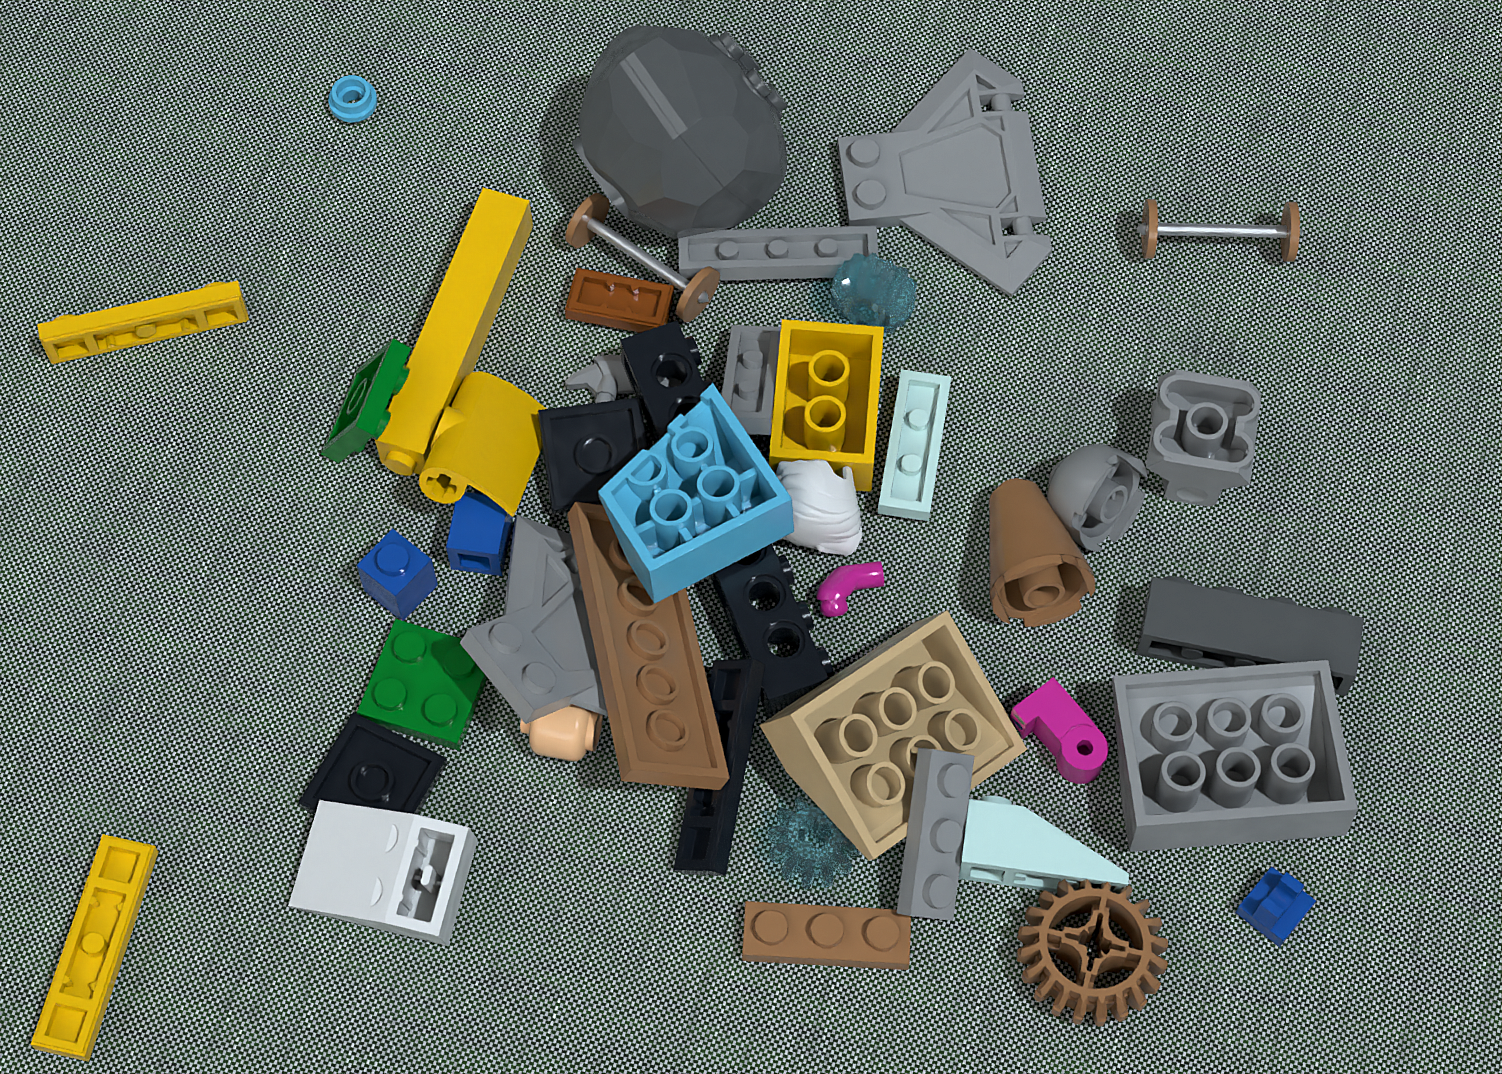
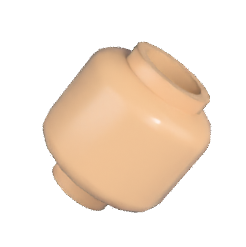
[520,704,603,761]

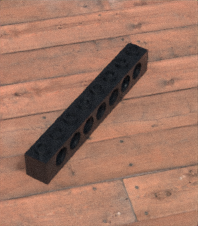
[620,320,834,719]

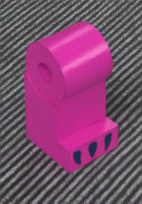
[1010,677,1109,784]

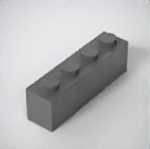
[1136,576,1364,696]

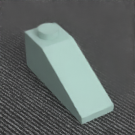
[959,796,1129,894]

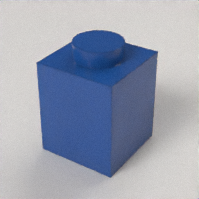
[446,490,513,576]
[356,528,438,621]

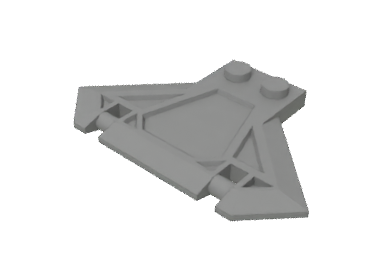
[837,48,1052,298]
[460,515,608,724]

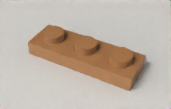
[742,901,911,970]

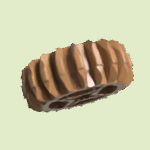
[1016,879,1168,1027]

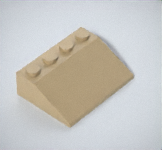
[760,610,1027,861]

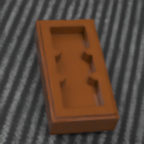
[565,268,674,333]

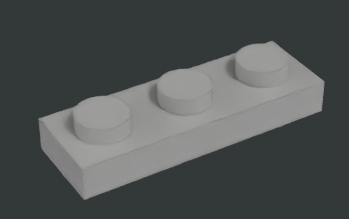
[721,325,781,436]
[896,748,975,921]

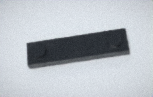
[673,659,766,876]

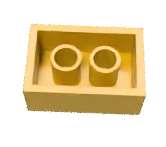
[769,319,884,492]

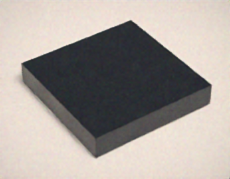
[537,397,648,514]
[298,712,448,815]

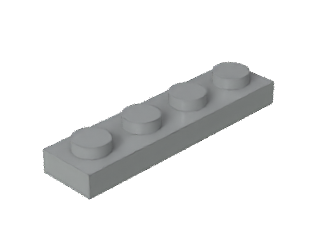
[678,226,879,281]

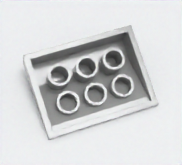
[1112,660,1358,852]

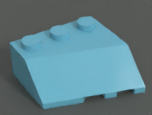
[598,383,794,604]

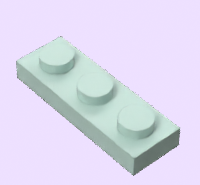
[878,369,951,521]

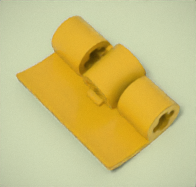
[419,371,547,517]

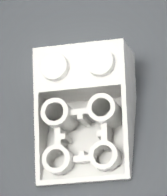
[288,800,478,946]

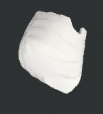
[775,459,862,556]

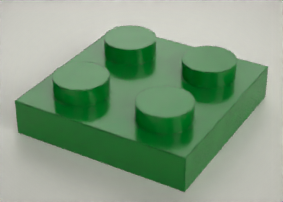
[321,338,411,463]
[357,619,488,751]

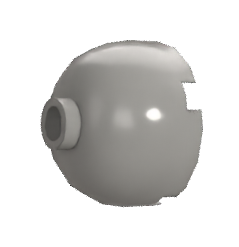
[1047,444,1148,552]

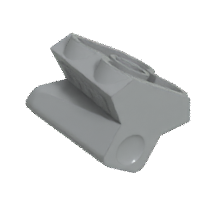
[1146,369,1262,506]

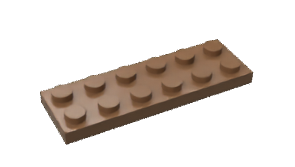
[567,502,730,790]

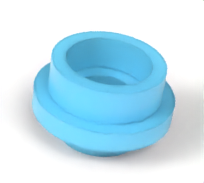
[328,75,377,123]

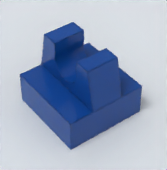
[1235,866,1316,948]

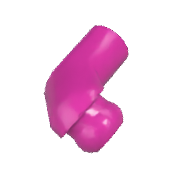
[816,561,884,617]

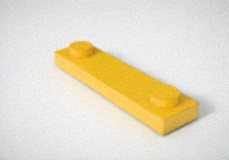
[37,280,249,364]
[31,834,159,1062]

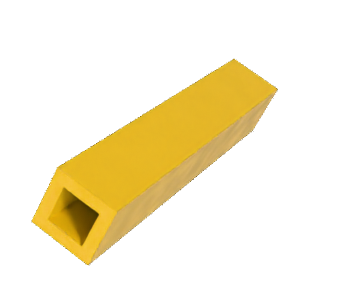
[375,187,533,476]

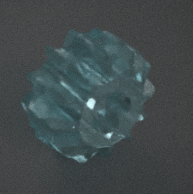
[830,252,918,334]
[768,796,860,890]

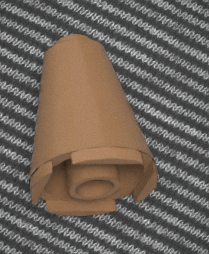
[989,478,1095,627]

